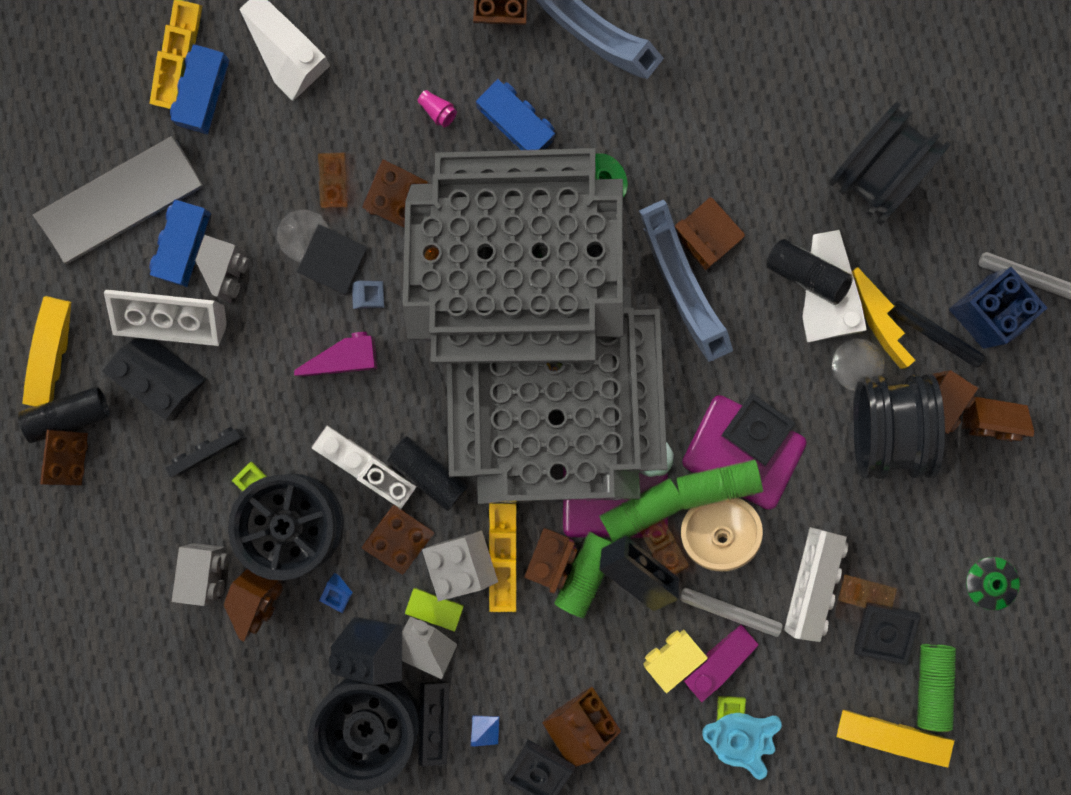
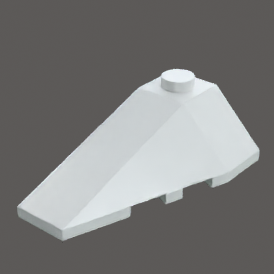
[240,0,330,101]
[802,230,867,342]

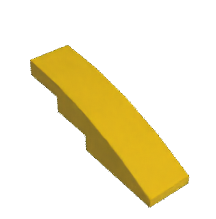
[150,0,203,109]
[852,267,915,369]
[22,296,71,406]
[489,503,516,612]
[836,710,955,768]

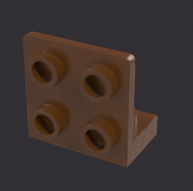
[674,197,745,271]
[524,528,577,594]

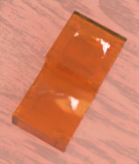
[838,574,897,608]

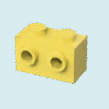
[643,629,708,693]

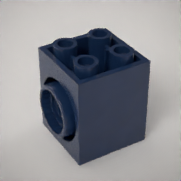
[949,266,1047,349]

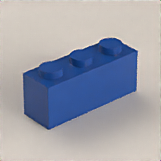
[170,44,229,134]
[476,79,555,150]
[149,199,211,287]

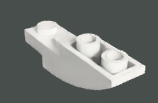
[312,425,416,508]

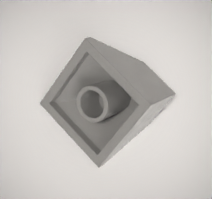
[402,617,457,679]

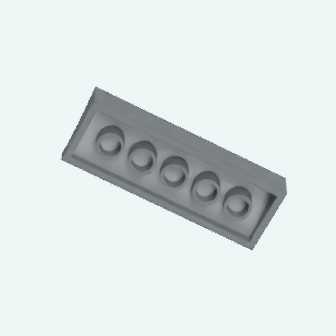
[33,136,204,264]

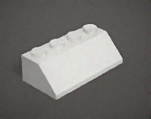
[104,290,227,346]
[784,527,848,642]

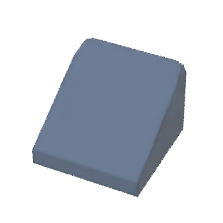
[352,281,384,309]

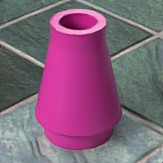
[418,90,457,127]

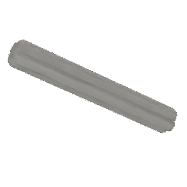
[978,252,1071,300]
[680,588,782,637]

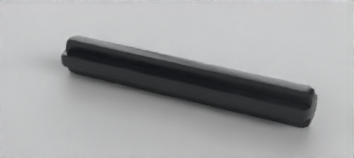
[890,301,985,368]

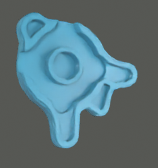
[702,713,782,780]

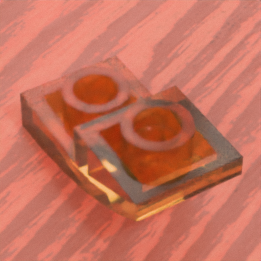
[318,152,348,208]
[640,519,689,575]

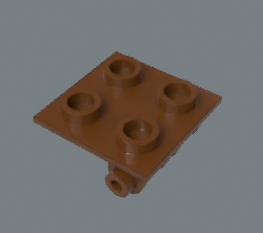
[362,159,428,228]
[40,430,88,486]
[361,504,434,575]

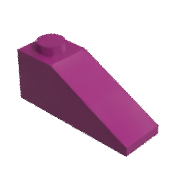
[294,332,377,377]
[683,624,758,702]

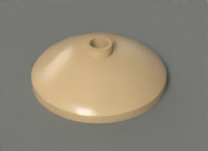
[681,497,763,571]

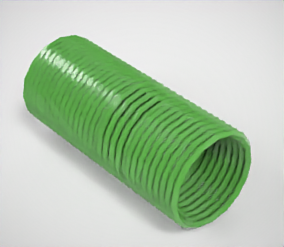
[677,459,763,510]
[599,479,683,542]
[554,531,613,618]
[917,644,956,732]

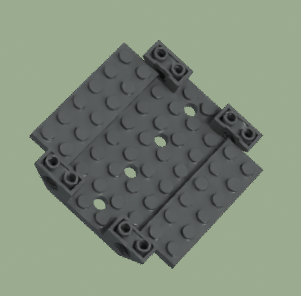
[403,148,624,364]
[447,286,667,504]

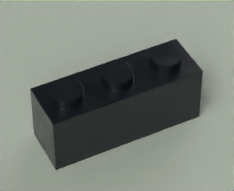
[599,536,679,611]

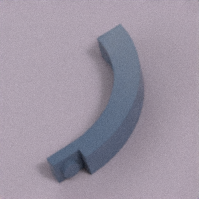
[535,0,664,79]
[639,200,733,362]

